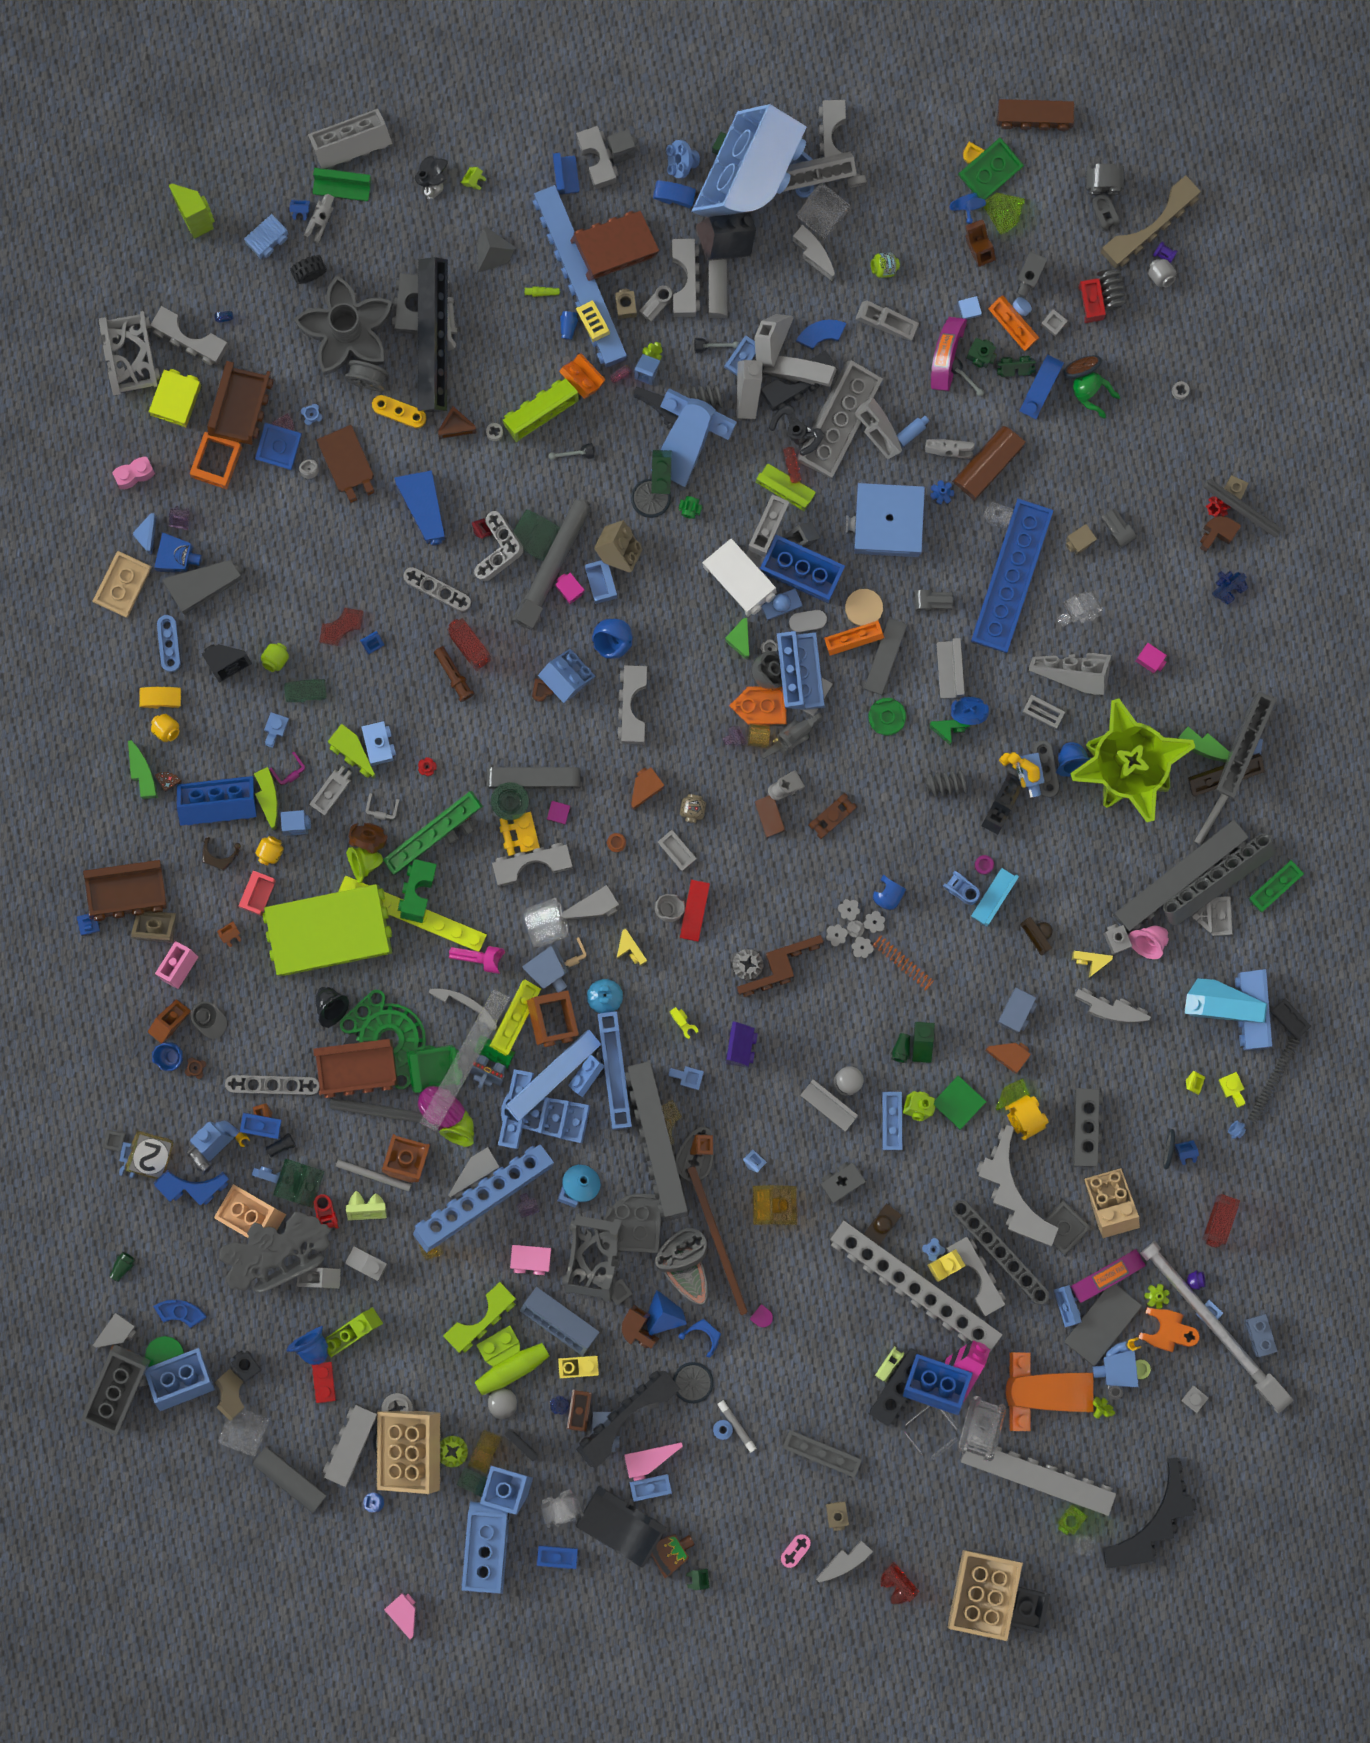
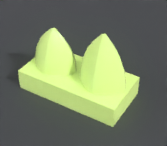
[346,1191,387,1220]

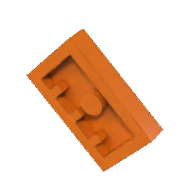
[559,353,605,399]

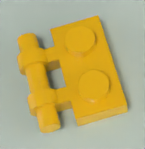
[499,812,540,856]

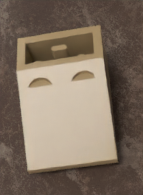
[1084,1168,1140,1238]

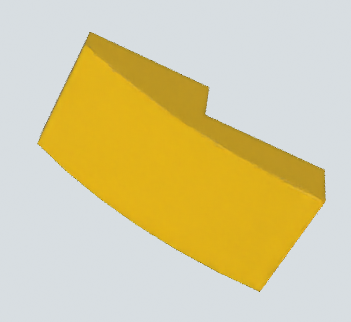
[139,687,181,709]

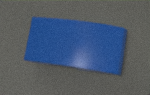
[653,180,696,208]

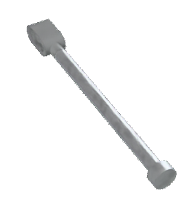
[1140,1241,1293,1414]

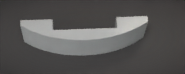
[429,989,498,1032]

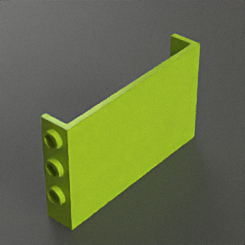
[262,884,392,977]

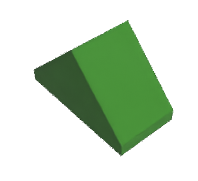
[725,618,749,659]

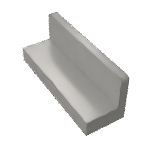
[937,638,964,699]
[800,1080,858,1132]

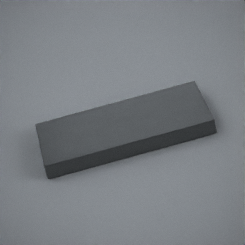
[1063,1284,1142,1366]

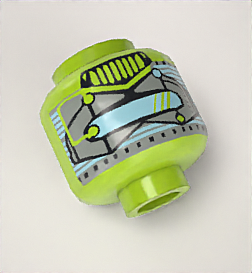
[871,252,900,278]

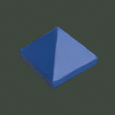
[360,631,384,655]

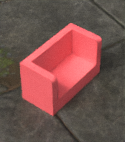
[239,871,276,916]

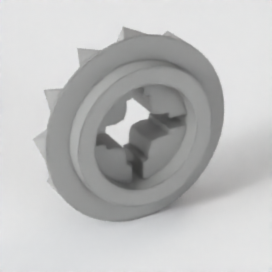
[733,949,763,980]
[382,1393,413,1411]

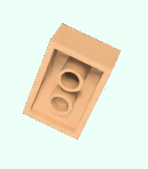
[214,1184,286,1238]

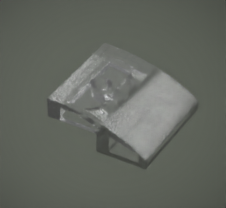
[523,898,569,949]

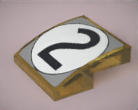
[124,1130,173,1179]

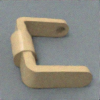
[564,937,587,967]

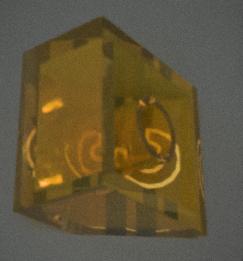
[753,1185,797,1225]

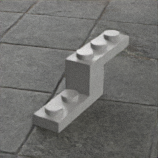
[746,494,789,569]

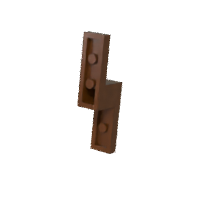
[736,935,823,997]

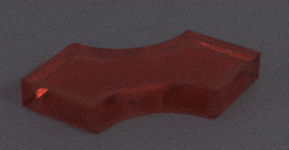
[319,608,363,646]

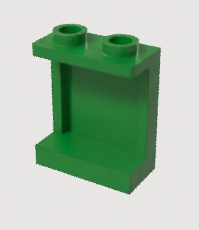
[407,1045,463,1093]

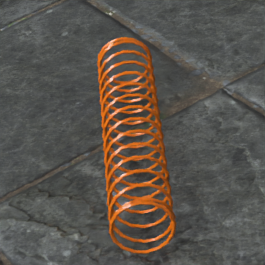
[873,935,934,991]

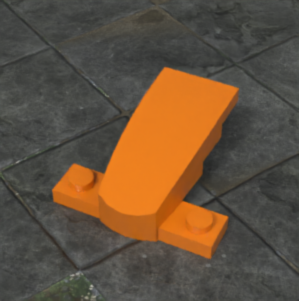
[1006,1352,1093,1431]

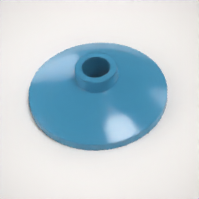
[562,1165,601,1202]

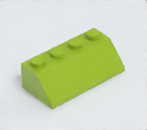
[169,184,215,239]
[503,379,579,442]

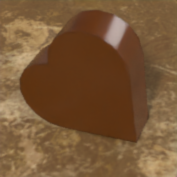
[532,678,554,702]

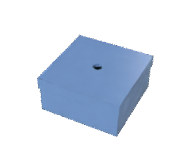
[854,483,925,557]

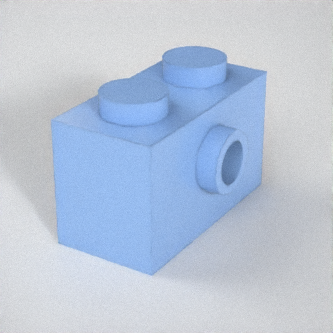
[362,721,396,766]

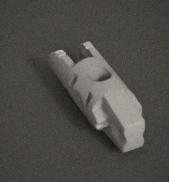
[304,194,334,243]
[925,439,975,459]

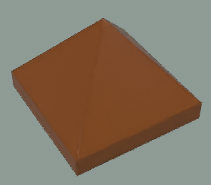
[253,1103,272,1118]

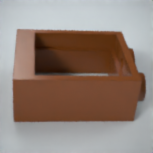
[527,990,579,1047]

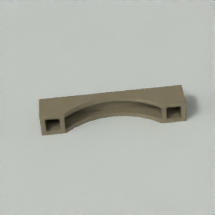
[1100,175,1201,269]

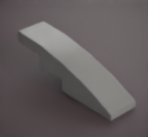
[763,356,836,387]

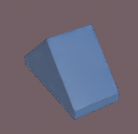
[634,354,660,385]

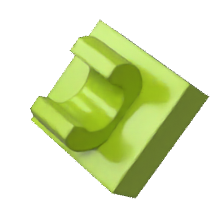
[461,167,486,190]

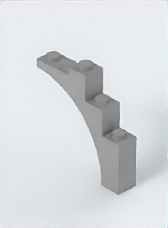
[976,1125,1059,1247]

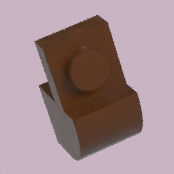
[965,219,996,267]
[1200,516,1241,552]
[622,1305,660,1349]

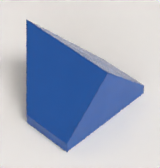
[646,1290,687,1335]

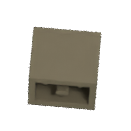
[594,520,642,572]

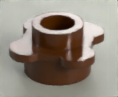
[185,1058,206,1079]

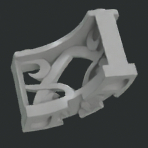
[99,311,160,395]

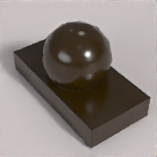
[1020,916,1053,955]
[863,1203,902,1245]

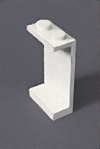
[702,539,777,617]

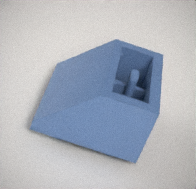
[538,649,596,703]

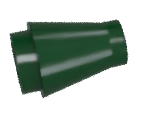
[891,1033,911,1063]
[109,1252,135,1282]

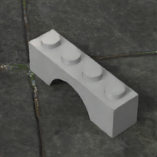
[819,100,847,178]
[672,239,700,317]
[150,306,229,366]
[618,665,647,745]
[492,843,573,887]
[945,1237,1006,1316]

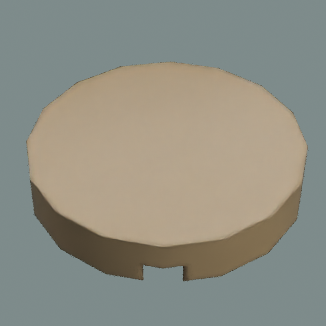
[845,589,883,626]

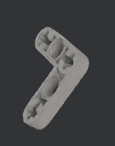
[474,511,523,582]

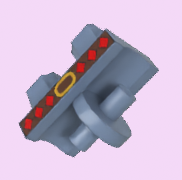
[469,1055,505,1089]

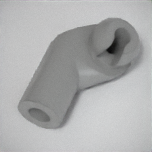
[424,173,443,198]

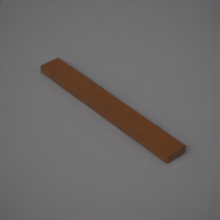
[688,1166,748,1315]

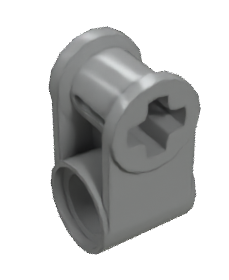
[768,770,805,800]

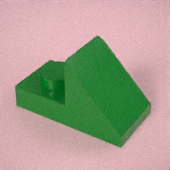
[930,720,970,745]

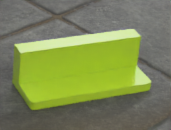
[756,464,815,511]

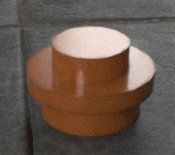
[607,833,626,852]

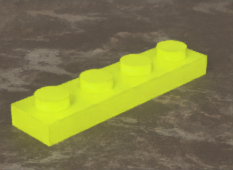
[490,979,541,1056]

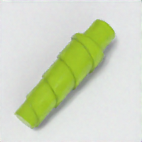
[525,286,560,297]

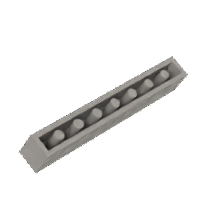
[960,1438,1116,1516]

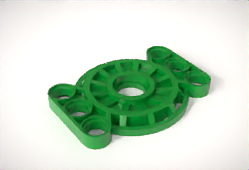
[340,990,434,1090]

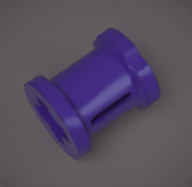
[1153,242,1178,263]

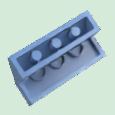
[777,631,825,710]

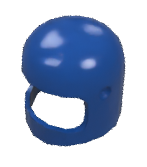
[873,874,906,910]

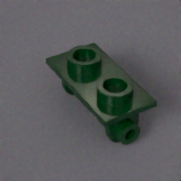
[996,356,1036,377]

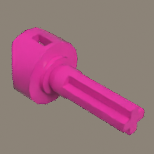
[449,946,505,974]

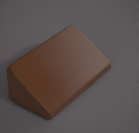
[754,795,785,838]

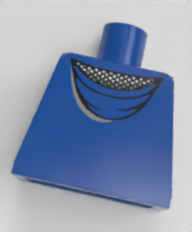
[154,533,202,573]

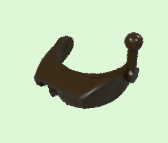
[202,837,241,871]

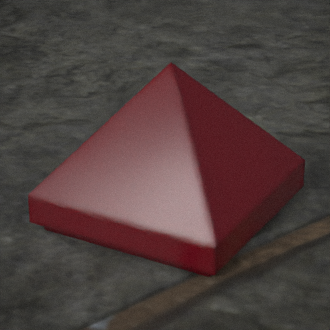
[472,518,493,539]

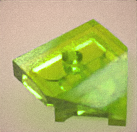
[984,193,1025,235]

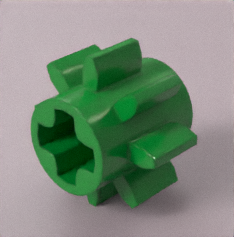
[678,496,702,519]

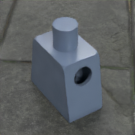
[522,944,568,992]

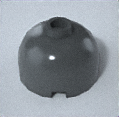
[751,651,782,690]

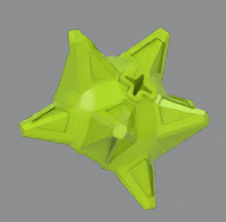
[1070,699,1195,823]

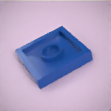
[255,423,302,470]

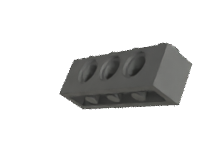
[1073,1088,1103,1167]

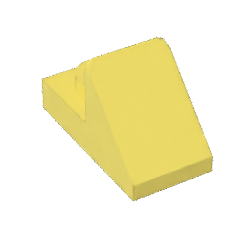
[617,929,647,966]
[1072,951,1113,978]
[927,1249,966,1282]

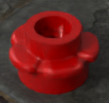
[418,757,437,776]

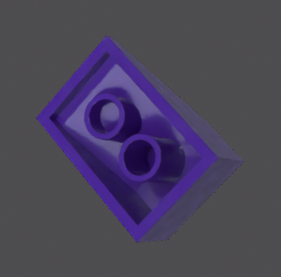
[726,1021,758,1067]

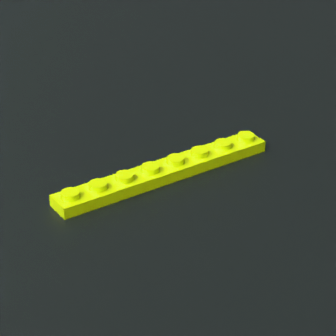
[338,876,487,952]

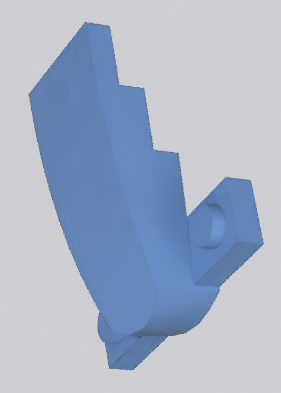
[651,388,737,487]
[498,1069,590,1149]

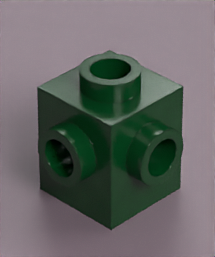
[966,338,997,368]

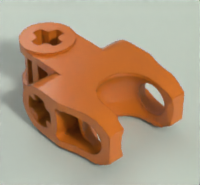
[1138,1307,1199,1352]

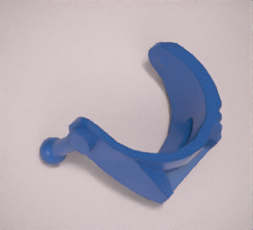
[949,193,986,224]
[679,1319,721,1358]

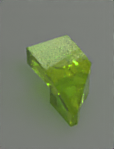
[996,1079,1031,1110]

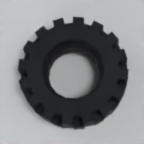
[290,255,327,284]

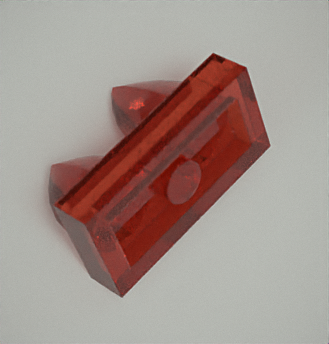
[881,1562,920,1604]

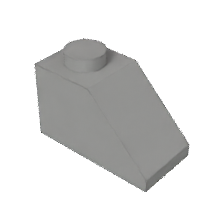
[345,1247,388,1281]
[296,1268,341,1289]
[93,1313,137,1348]

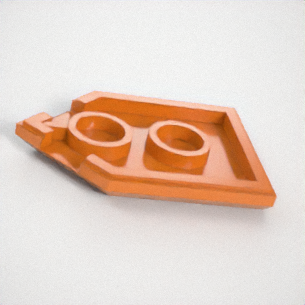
[729,686,786,725]

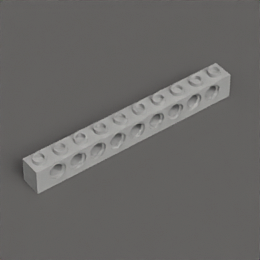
[830,1221,1003,1352]

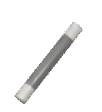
[717,1400,757,1453]

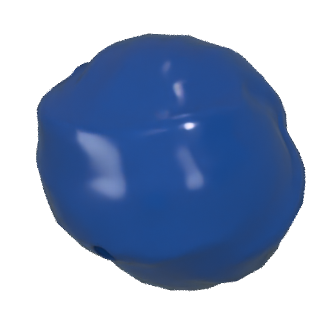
[592,619,633,659]

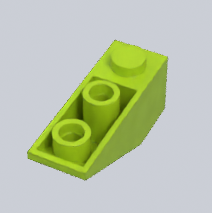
[328,724,376,778]
[325,1307,383,1357]

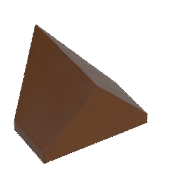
[438,406,476,439]

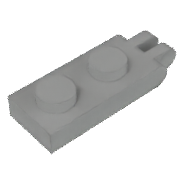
[309,766,352,816]

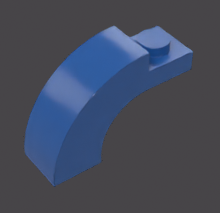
[1019,354,1064,419]

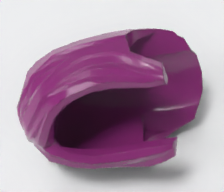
[418,1086,465,1130]

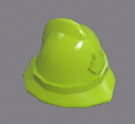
[346,847,383,883]
[439,1111,474,1147]

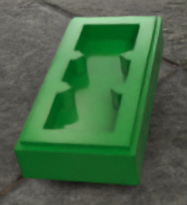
[473,1035,515,1069]

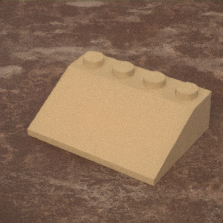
[377,1411,440,1494]
[948,1550,1023,1641]

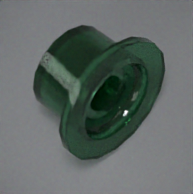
[491,782,529,820]

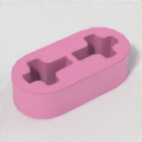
[781,1534,811,1568]

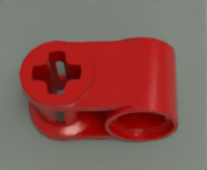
[314,1194,339,1229]

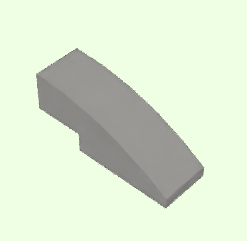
[792,225,835,281]
[855,300,919,341]
[855,398,902,459]
[816,1540,873,1582]

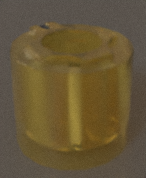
[747,723,770,748]

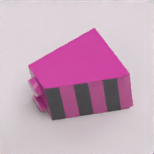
[941,1340,990,1403]

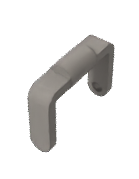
[366,793,400,820]

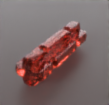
[783,447,802,483]

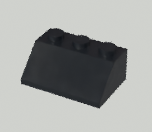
[695,213,756,261]
[202,644,252,683]

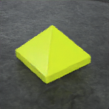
[1186,1071,1205,1095]

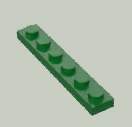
[383,791,483,875]

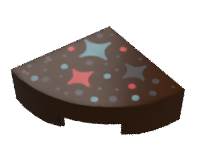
[155,772,181,792]

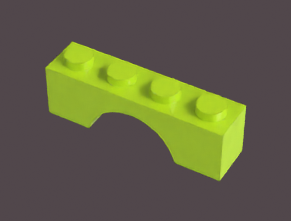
[443,1282,516,1353]

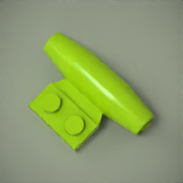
[475,1326,550,1395]

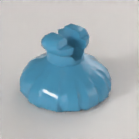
[587,979,623,1013]

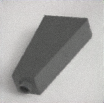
[162,560,243,615]

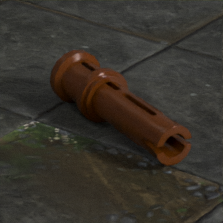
[433,646,475,702]

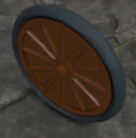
[1064,355,1102,378]

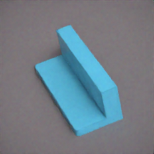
[971,868,1019,926]

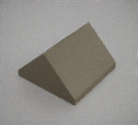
[131,911,176,943]

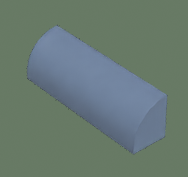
[520,1287,599,1356]

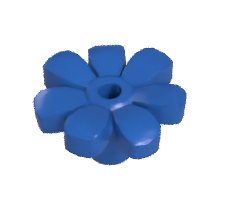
[930,480,954,505]

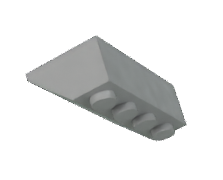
[308,109,392,169]

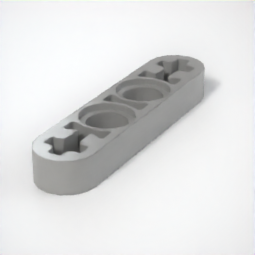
[403,567,471,612]

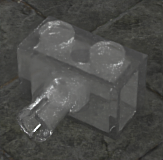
[1058,590,1103,627]

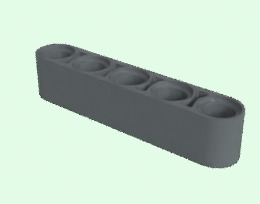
[486,767,580,789]

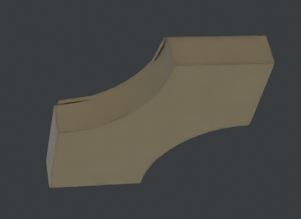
[215,1369,245,1421]

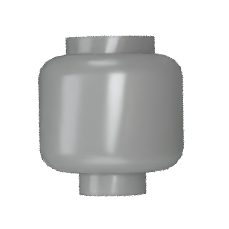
[1148,259,1176,287]

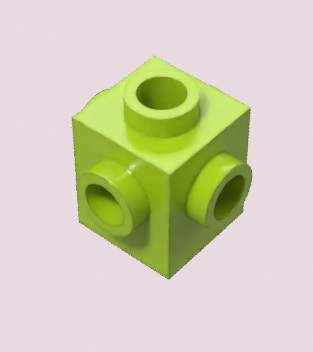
[903,1091,935,1121]

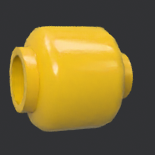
[151,714,180,742]
[255,836,284,866]

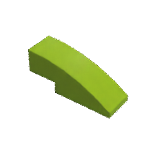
[254,767,278,830]

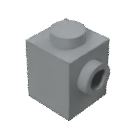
[1104,924,1132,955]

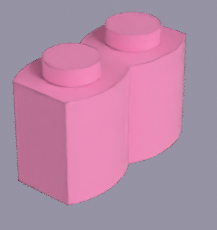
[112,457,155,489]

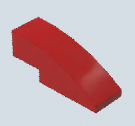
[680,880,710,942]

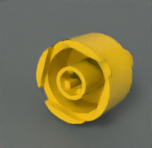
[1005,1095,1049,1140]

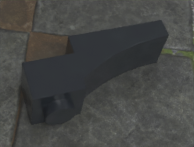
[634,386,679,430]
[981,773,1023,835]

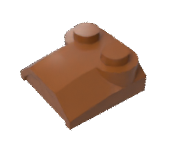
[382,1134,430,1182]

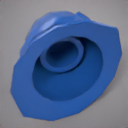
[1056,742,1091,777]
[286,1326,328,1365]

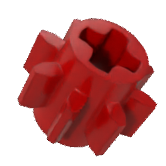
[1206,496,1231,517]

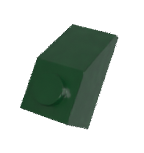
[912,1022,935,1063]

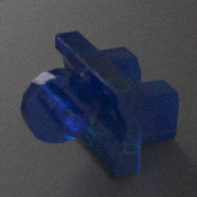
[1212,571,1249,605]

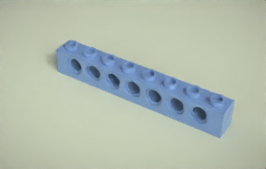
[413,1144,554,1253]

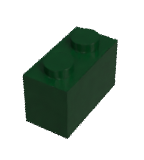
[651,450,672,494]

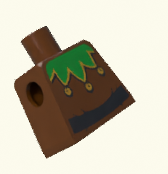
[651,1534,695,1578]

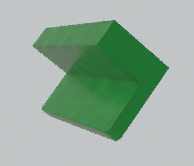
[313,168,371,201]

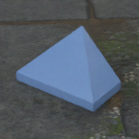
[133,513,157,554]

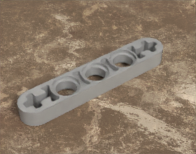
[225,1075,320,1095]

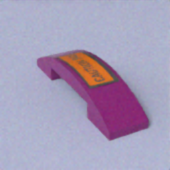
[931,317,967,391]
[1070,1249,1146,1303]

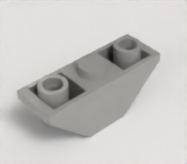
[755,314,794,367]

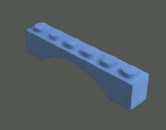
[598,1011,632,1130]

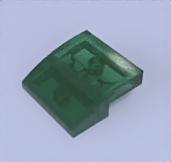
[510,509,560,561]
[273,1158,324,1208]

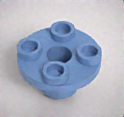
[666,140,700,178]

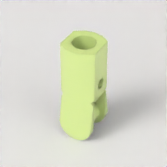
[875,1346,905,1382]

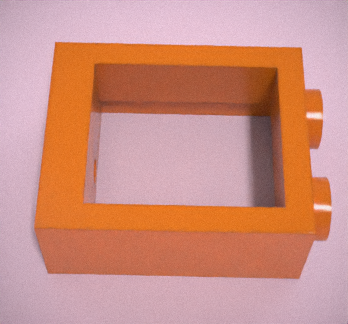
[190,432,242,490]

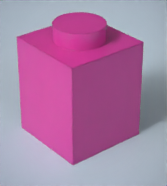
[555,573,585,604]
[1136,643,1167,673]

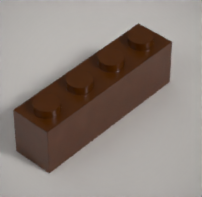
[997,99,1074,131]

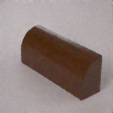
[952,426,1026,501]

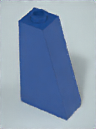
[395,470,445,545]

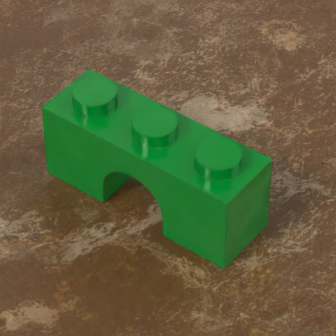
[398,859,437,923]

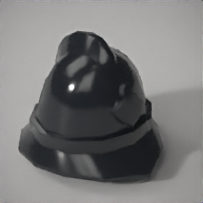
[315,987,349,1028]

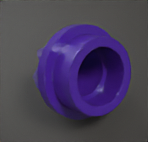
[1187,1270,1206,1290]

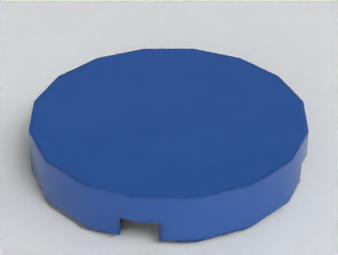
[951,697,989,725]

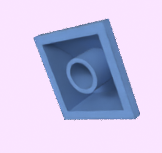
[480,1466,533,1515]

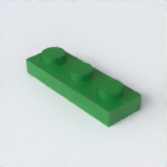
[1248,860,1304,913]

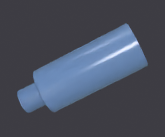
[897,416,929,447]

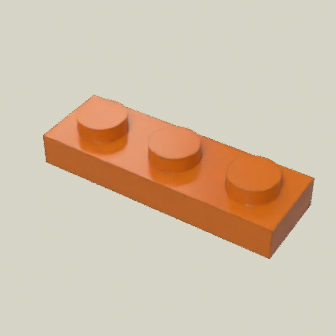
[988,295,1039,351]
[824,621,884,656]

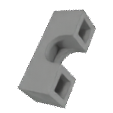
[576,126,618,190]

